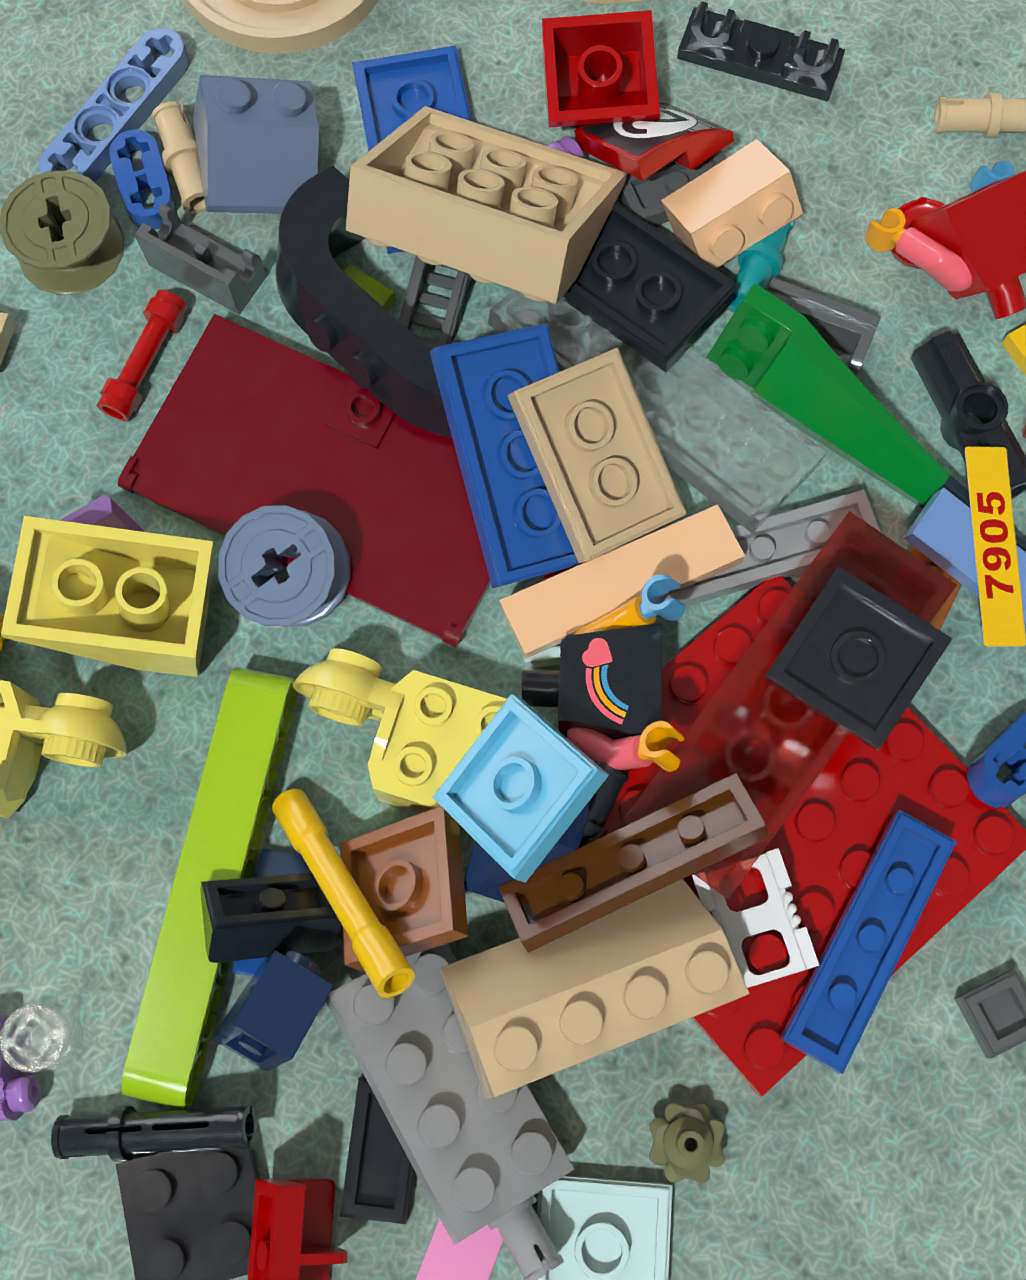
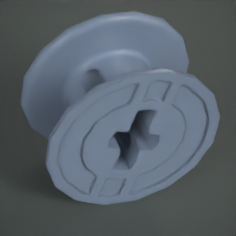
[218,505,350,627]

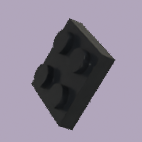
[764,566,953,750]
[116,1147,260,1280]

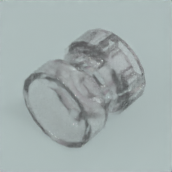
[0,1005,84,1072]

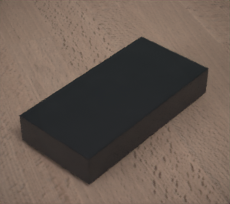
[340,1077,414,1224]

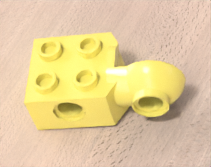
[292,648,533,827]
[0,680,127,818]

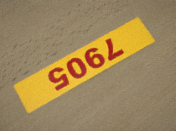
[965,447,1026,647]

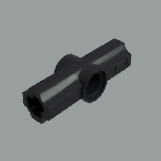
[910,331,1026,499]

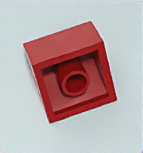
[542,10,660,128]

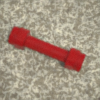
[97,289,188,422]

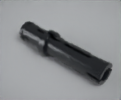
[51,1104,257,1162]

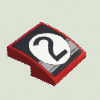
[574,102,734,181]

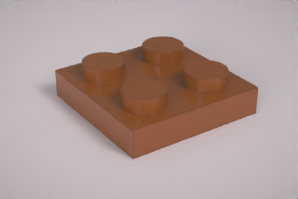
[340,806,468,971]

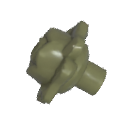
[649,1102,725,1183]

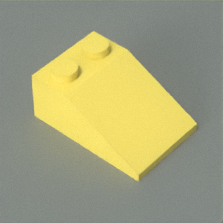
[1,516,215,677]

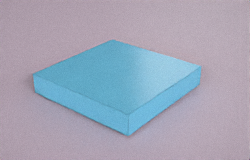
[433,694,609,883]

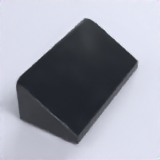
[200,873,341,963]

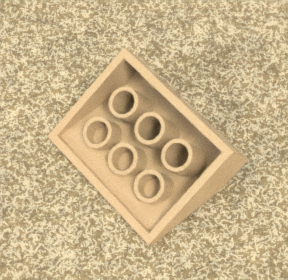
[346,106,627,304]

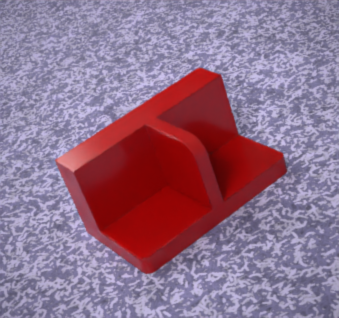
[247,1178,348,1280]

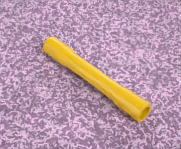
[272,789,415,998]

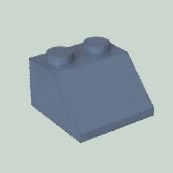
[193,75,319,214]

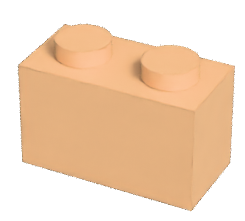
[661,139,803,269]

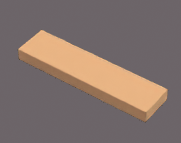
[499,504,745,659]

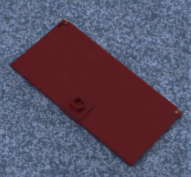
[118,314,491,648]

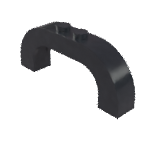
[276,166,566,438]

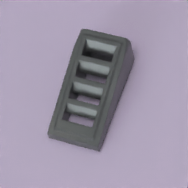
[399,255,472,349]

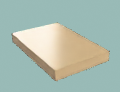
[507,347,687,563]

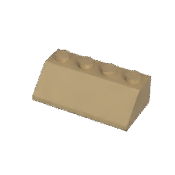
[440,879,750,1099]

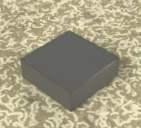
[954,970,1026,1058]

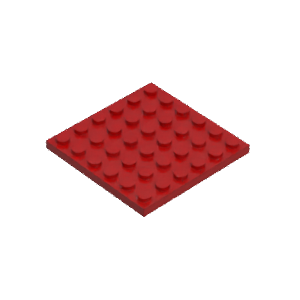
[603,576,1026,1097]

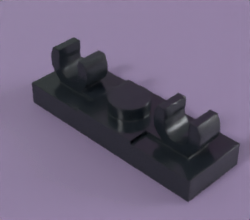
[677,1,845,102]

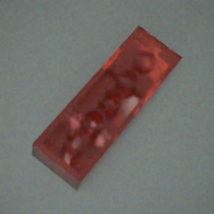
[622,511,957,899]

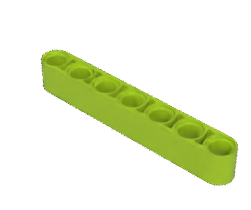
[121,667,298,1109]

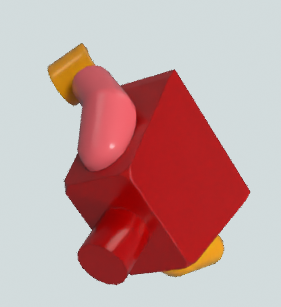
[865,161,1026,319]

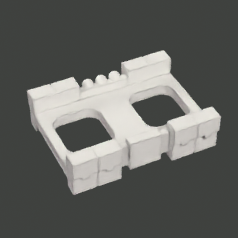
[692,848,820,988]

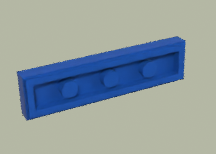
[779,810,957,1074]

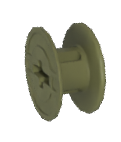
[0,171,124,295]

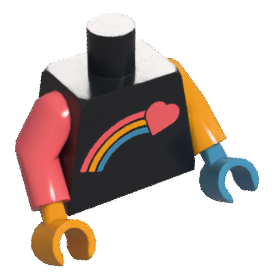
[522,574,685,772]

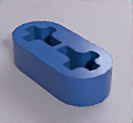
[109,129,176,230]
[967,713,1026,808]

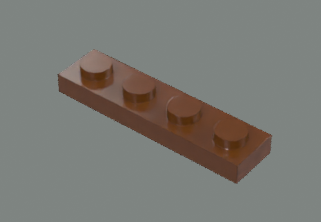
[499,773,769,953]

